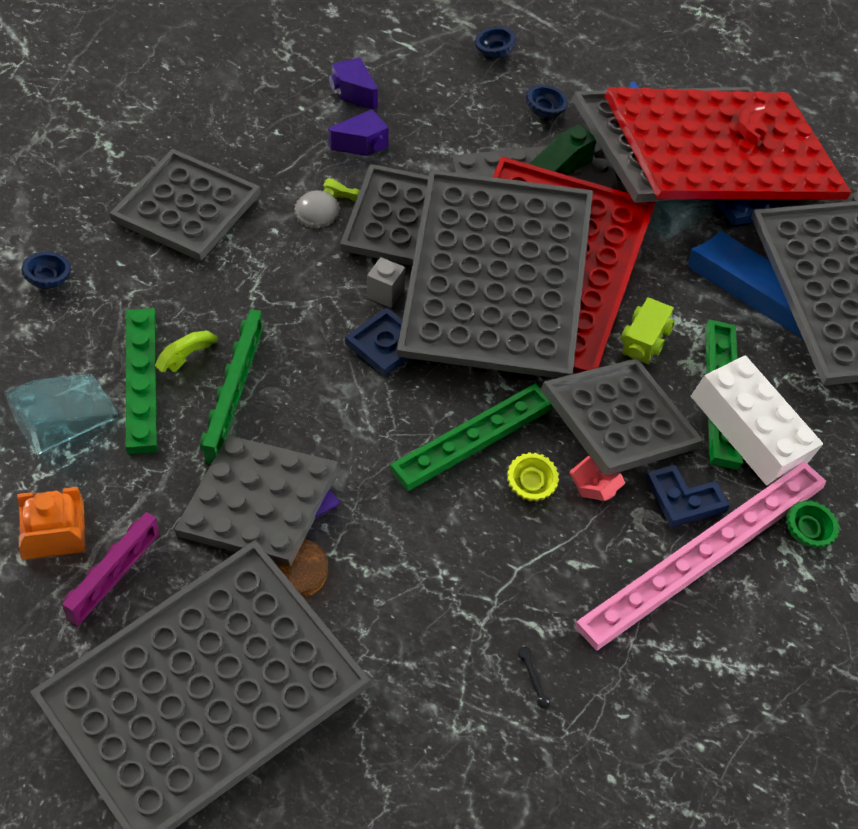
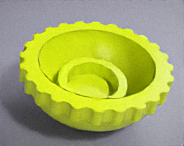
[507,452,559,502]

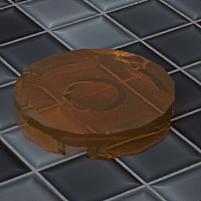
[275,539,328,597]

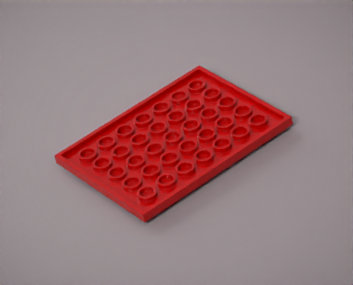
[604,87,851,200]
[493,156,656,374]

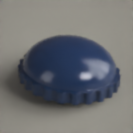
[474,26,517,58]
[525,84,569,118]
[21,251,71,289]

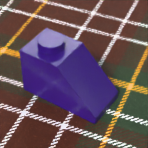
[329,57,378,109]
[328,109,389,156]

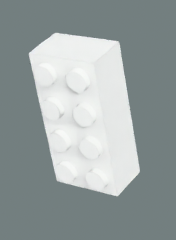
[691,355,823,486]

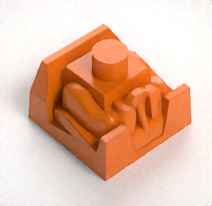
[17,487,86,560]

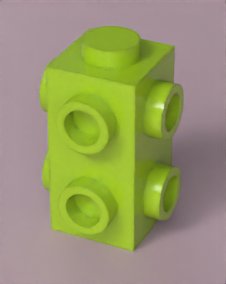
[621,297,675,364]

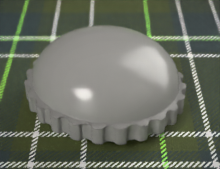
[294,190,340,229]

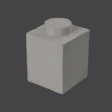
[367,257,405,308]

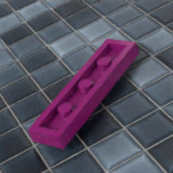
[62,512,159,627]

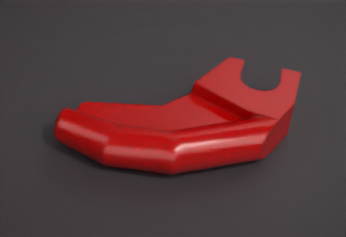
[738,103,769,145]

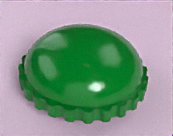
[786,500,840,549]

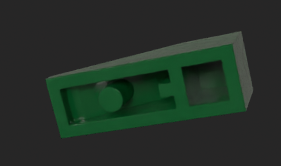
[529,124,596,175]

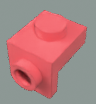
[570,456,625,501]

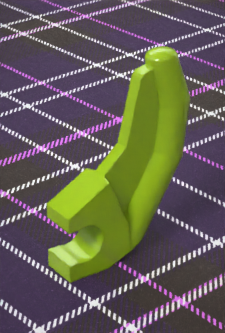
[155,331,218,372]

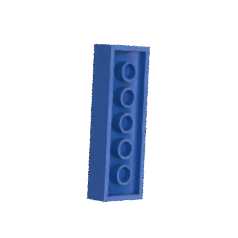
[687,231,803,339]

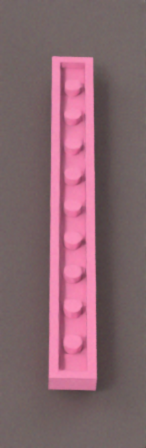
[575,461,826,651]

